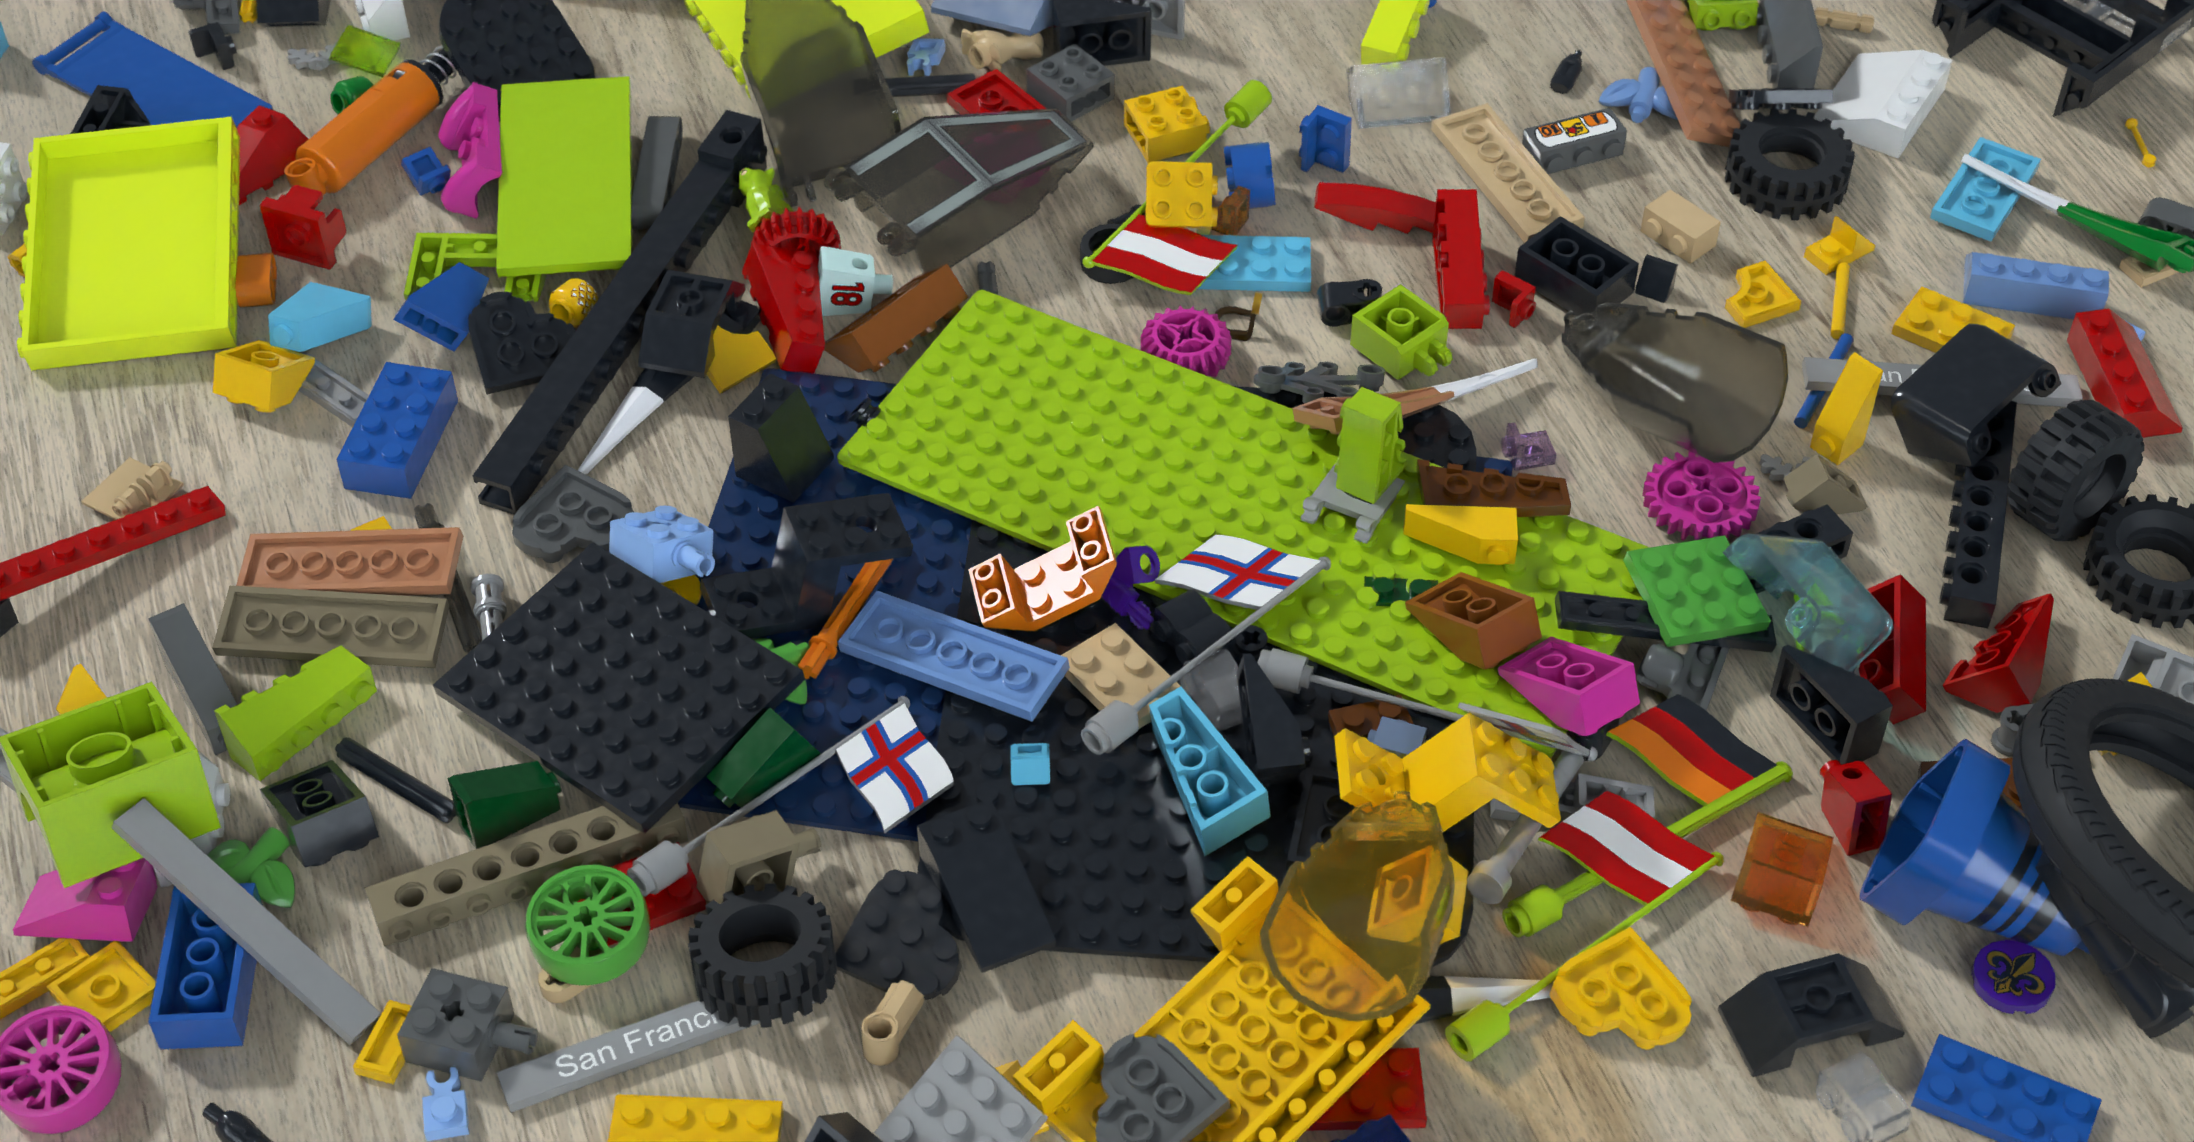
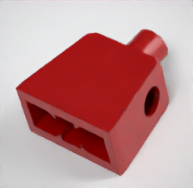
[1820,760,1892,856]

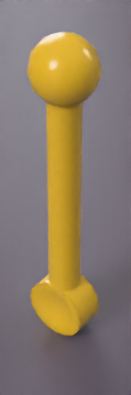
[2125,117,2156,167]

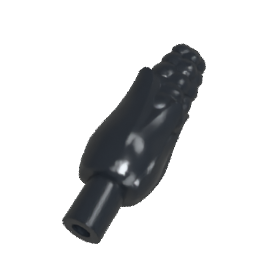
[202,1102,273,1142]

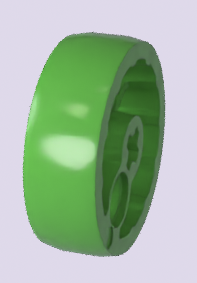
[526,865,650,985]

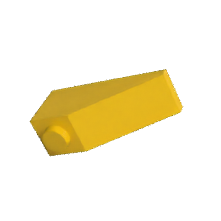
[1810,352,1883,465]
[1403,504,1518,565]

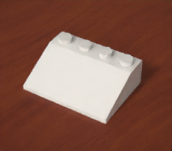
[1814,50,1952,159]

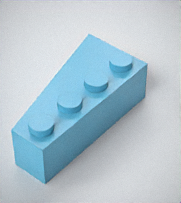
[1149,686,1271,856]

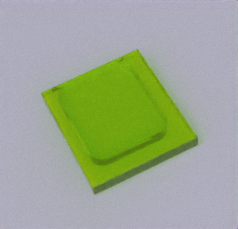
[330,25,401,78]

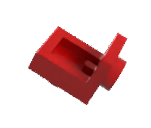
[1492,270,1536,328]

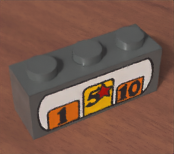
[1522,107,1627,174]

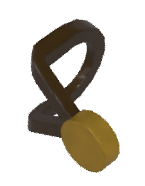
[1215,292,1263,341]

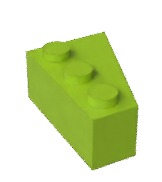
[1334,387,1407,504]

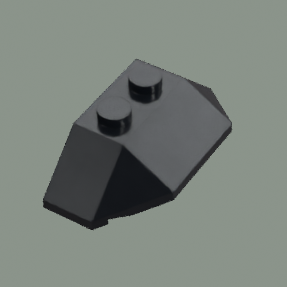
[70,85,151,134]

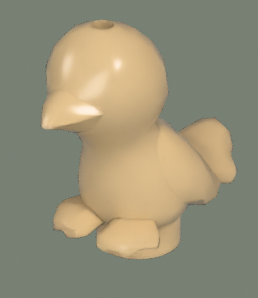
[961,29,1044,72]

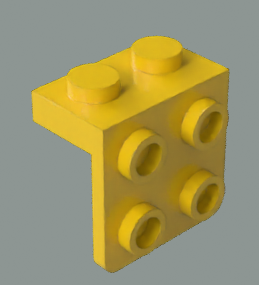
[1146,161,1218,235]

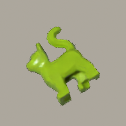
[739,167,794,233]

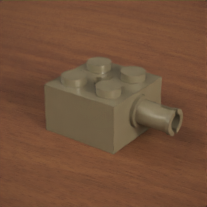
[696,810,821,904]

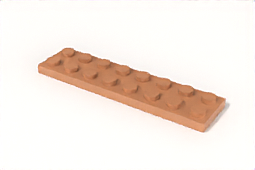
[1626,0,1740,147]

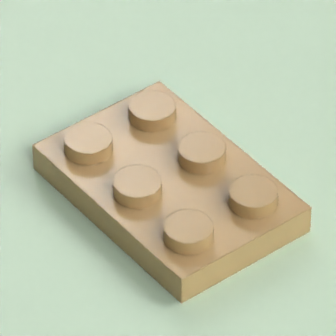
[1061,623,1180,729]

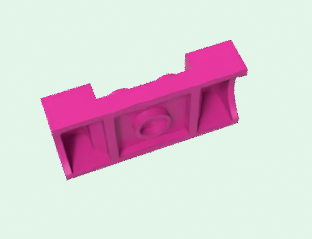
[438,82,502,219]

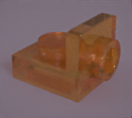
[1211,186,1250,236]

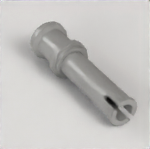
[470,574,507,640]

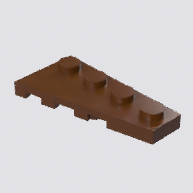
[1416,459,1571,517]

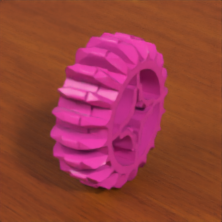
[1140,305,1232,377]

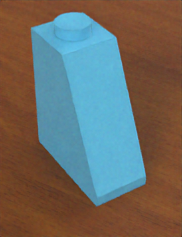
[268,282,372,352]

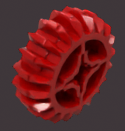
[751,206,841,262]

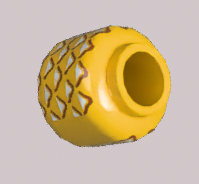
[549,278,599,328]

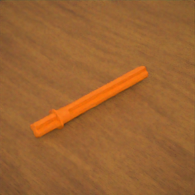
[798,559,893,679]

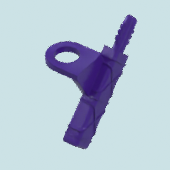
[1101,546,1160,629]

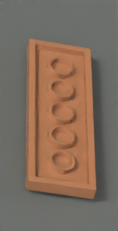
[236,527,464,595]

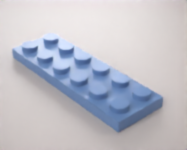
[838,591,1070,721]

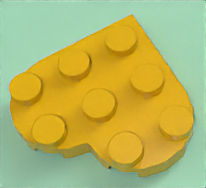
[1550,927,1692,1050]

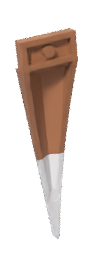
[1293,358,1538,434]

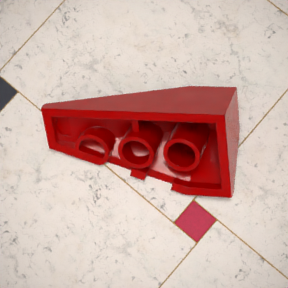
[1942,593,2054,713]

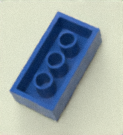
[336,362,458,499]
[148,883,263,1050]

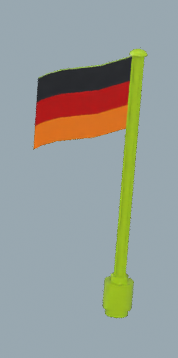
[1502,694,1793,938]

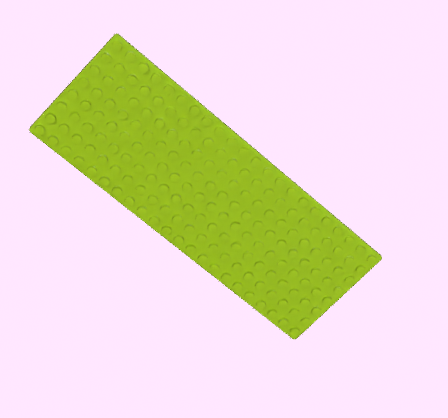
[837,290,1650,757]

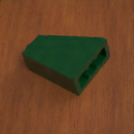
[707,708,821,808]
[447,761,562,849]

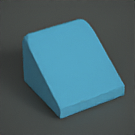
[1011,743,1050,785]

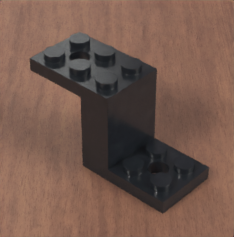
[700,493,913,638]

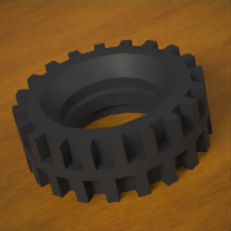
[1725,109,1855,220]
[2083,494,2194,629]

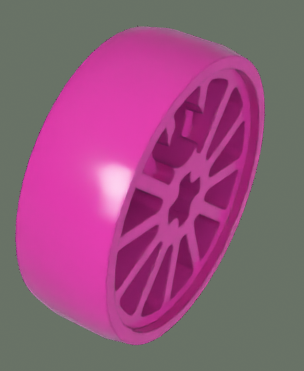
[0,1005,122,1134]

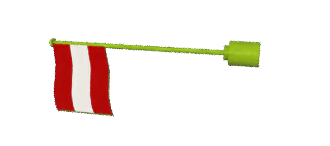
[1082,80,1272,295]
[1445,791,1724,1062]

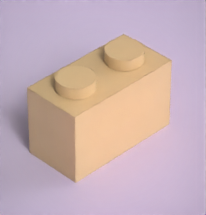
[1640,189,1721,264]

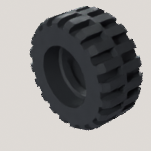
[2007,400,2144,541]

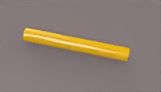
[1830,262,1850,339]

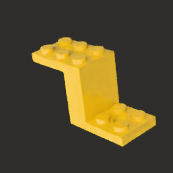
[1334,713,1561,843]

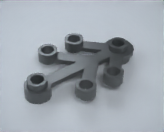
[1254,362,1385,403]

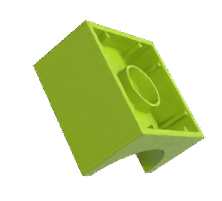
[0,682,221,888]

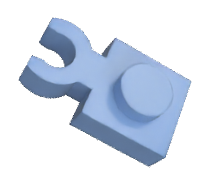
[907,38,946,76]
[422,1067,469,1141]

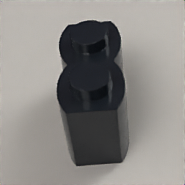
[1153,589,1236,673]

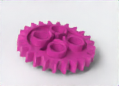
[1642,450,1761,541]

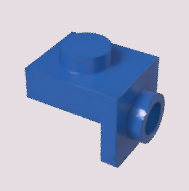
[401,146,451,196]

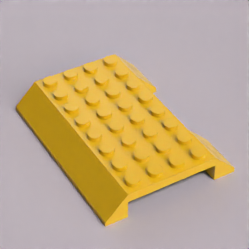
[1013,856,1430,1142]

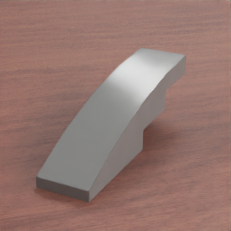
[1490,773,1655,825]

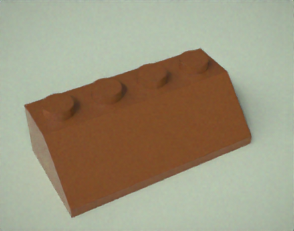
[824,263,969,373]

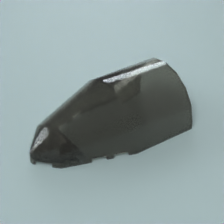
[1561,302,1789,463]

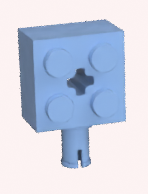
[609,505,715,583]

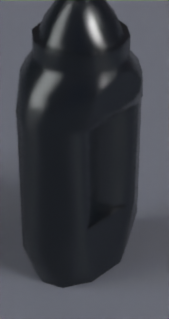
[1550,50,1582,94]

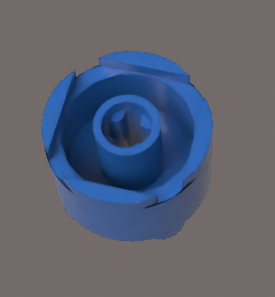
[1224,142,1276,211]

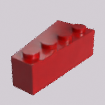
[1432,189,1490,329]
[742,242,825,373]

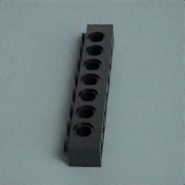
[1939,401,2017,629]

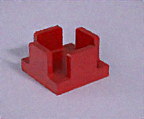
[259,185,347,270]

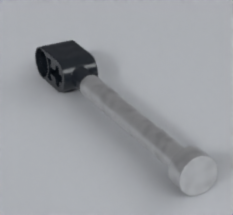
[1467,718,1620,904]

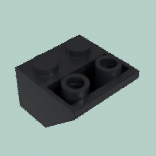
[256,0,331,27]

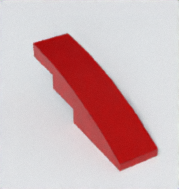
[1314,182,1436,234]

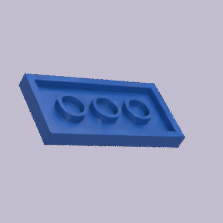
[1911,1034,2102,1142]

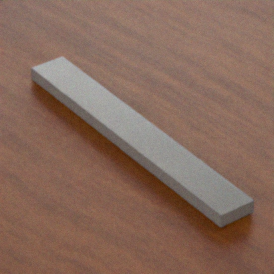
[112,798,381,1045]

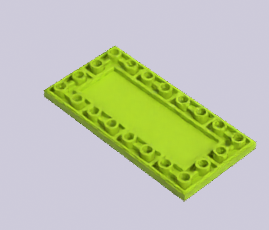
[496,76,632,277]

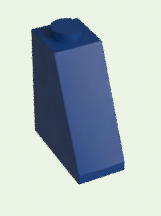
[393,262,489,352]

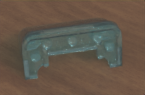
[1723,533,1893,672]

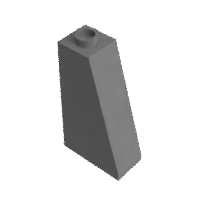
[148,603,237,755]

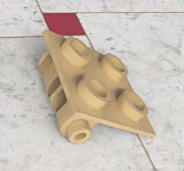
[81,457,184,520]

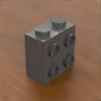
[1027,44,1115,123]

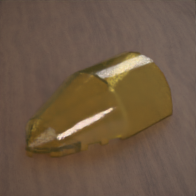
[1260,791,1455,1021]

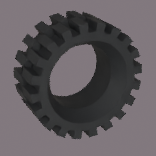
[688,883,837,1028]

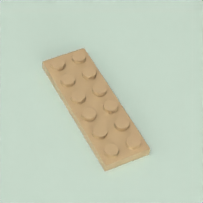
[1431,103,1585,243]

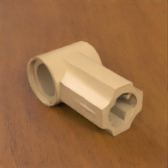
[861,980,924,1066]

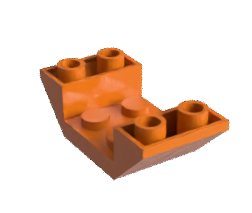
[968,506,1117,631]

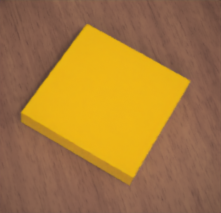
[46,941,156,1032]

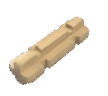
[1814,7,1874,33]

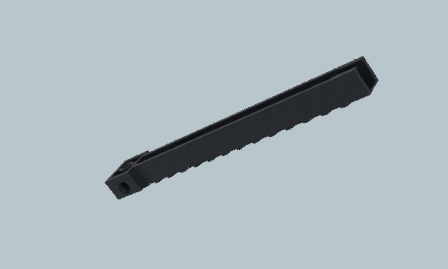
[472,109,767,515]

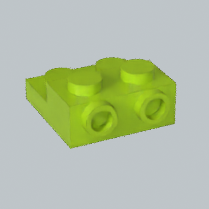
[1687,0,1759,31]

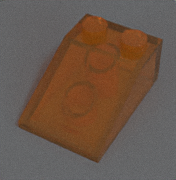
[1730,812,1834,927]

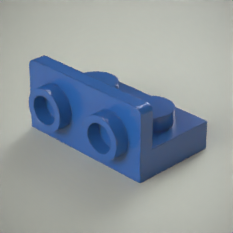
[1299,105,1352,173]

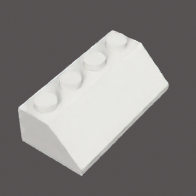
[354,0,410,45]

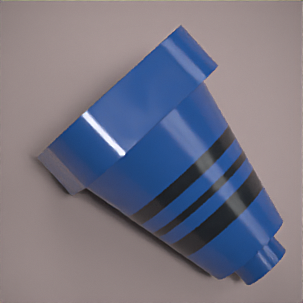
[1859,739,2090,956]

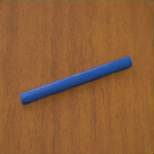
[1794,333,1854,428]

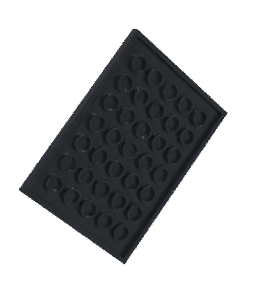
[433,543,805,833]

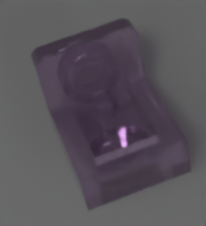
[1501,422,1556,471]

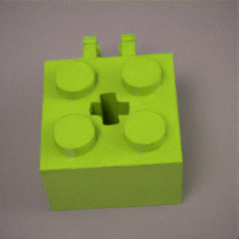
[1350,284,1453,380]

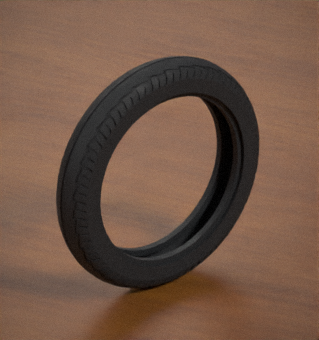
[2012,678,2194,989]

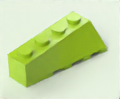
[214,645,377,781]

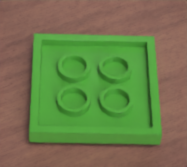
[1623,536,1771,647]

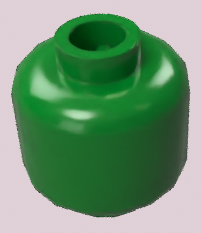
[330,76,374,114]

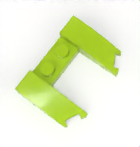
[404,233,547,303]

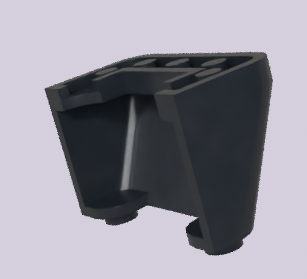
[1891,324,2061,467]

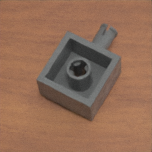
[397,968,538,1082]

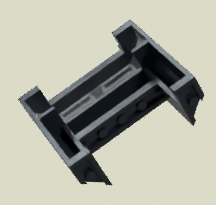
[1932,0,2194,117]

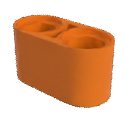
[235,252,277,308]

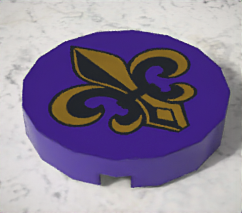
[1971,940,2055,1014]

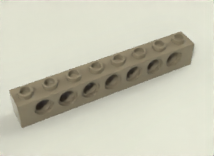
[364,802,688,947]

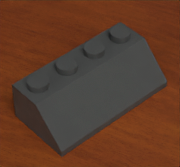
[1756,0,1823,89]

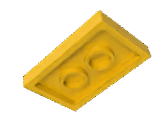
[1891,286,2015,353]

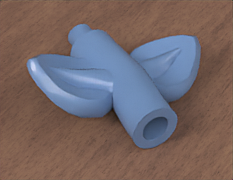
[1599,67,1678,123]

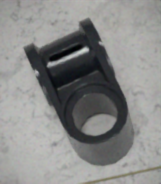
[1317,279,1382,327]

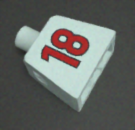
[818,246,893,316]

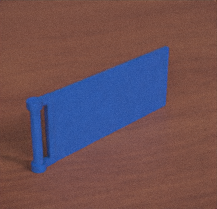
[32,11,273,128]

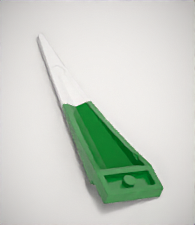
[1961,154,2194,273]

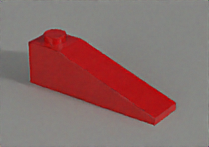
[236,105,308,205]

